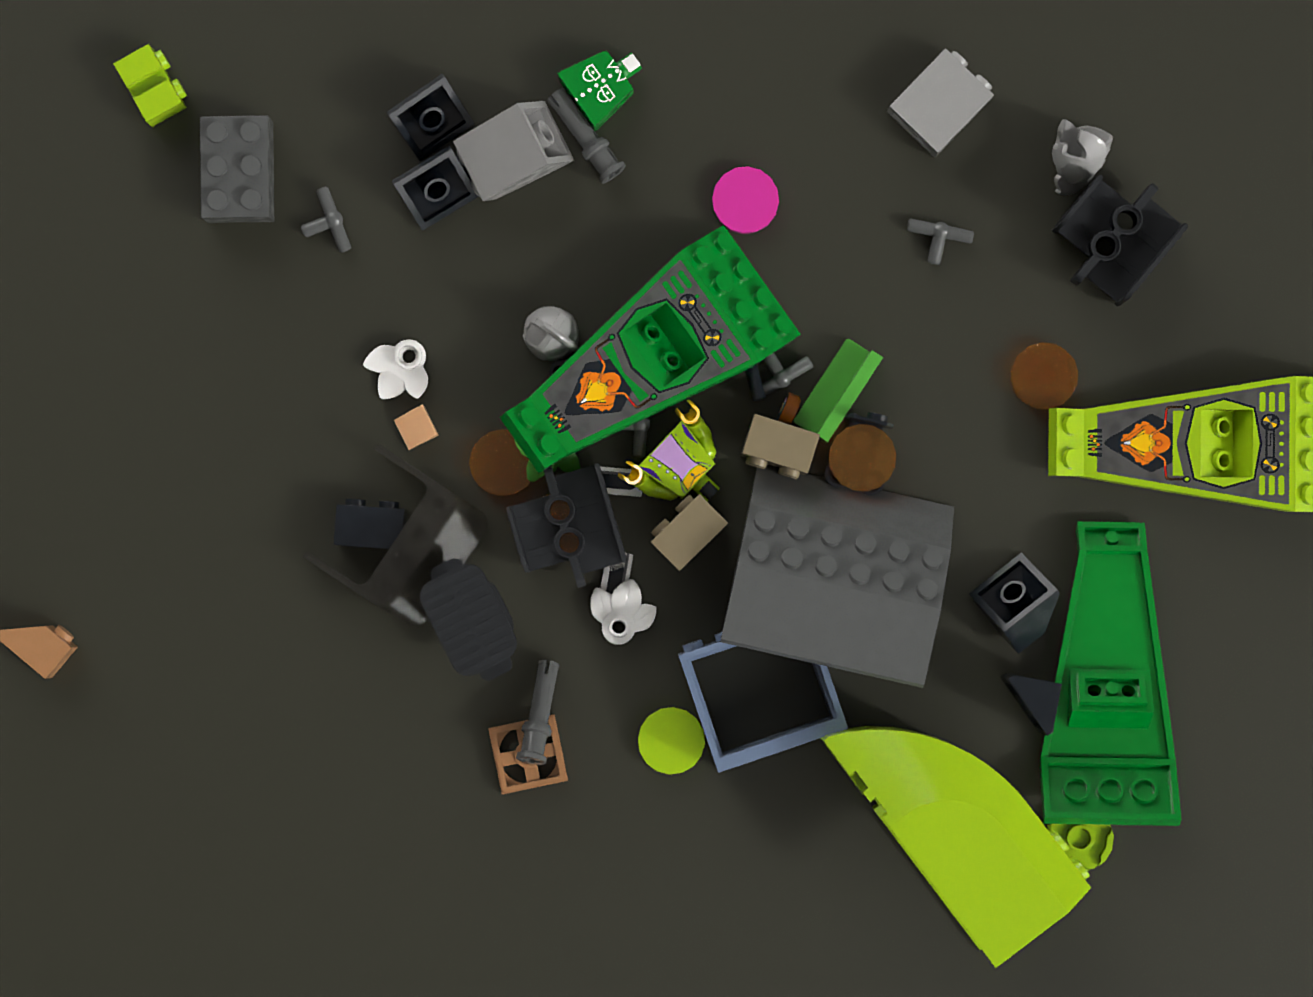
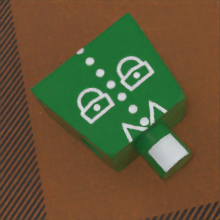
[557,50,642,131]

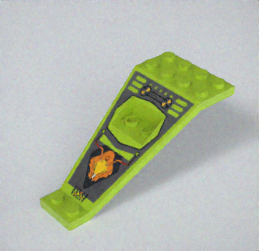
[1048,376,1313,512]

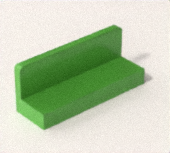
[794,339,883,444]

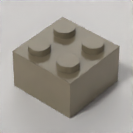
[740,414,820,480]
[651,494,728,571]

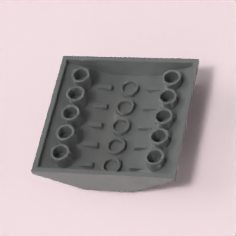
[720,464,954,688]

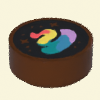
[776,392,801,425]

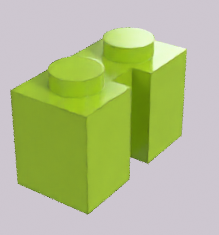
[113,44,187,127]

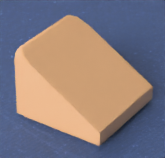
[394,404,439,450]

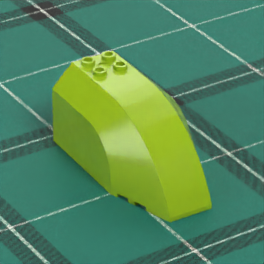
[820,726,1091,968]

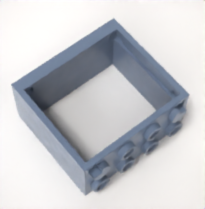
[678,632,848,773]

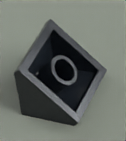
[387,74,475,161]
[392,145,479,231]
[1000,673,1062,736]

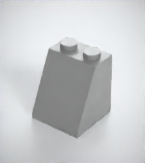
[453,101,574,201]

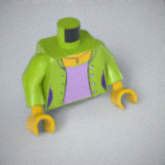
[618,400,720,502]

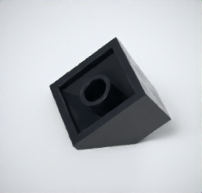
[969,553,1060,654]

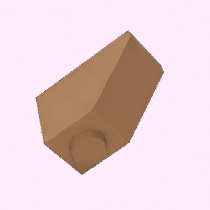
[0,625,78,679]

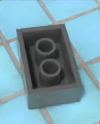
[200,115,274,223]

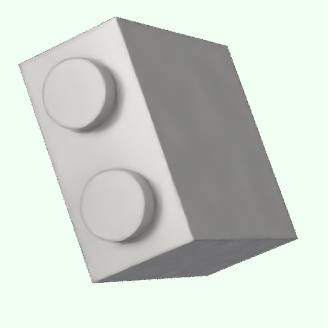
[887,48,994,158]

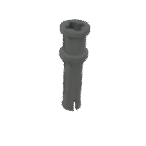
[547,88,626,184]
[516,660,560,765]

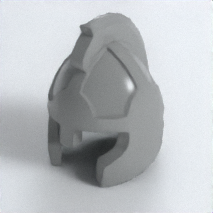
[1052,119,1113,195]
[523,306,579,361]

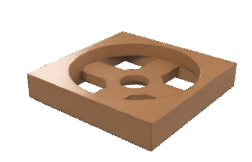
[488,714,568,794]

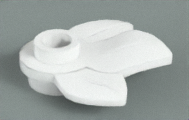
[363,339,428,399]
[590,579,657,645]

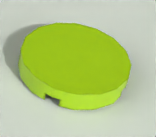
[638,707,705,775]
[1047,824,1114,871]

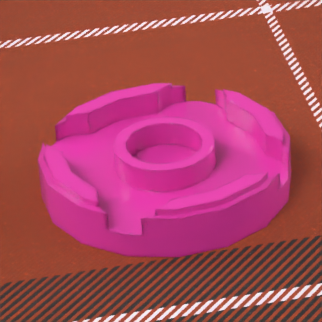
[712,166,779,234]

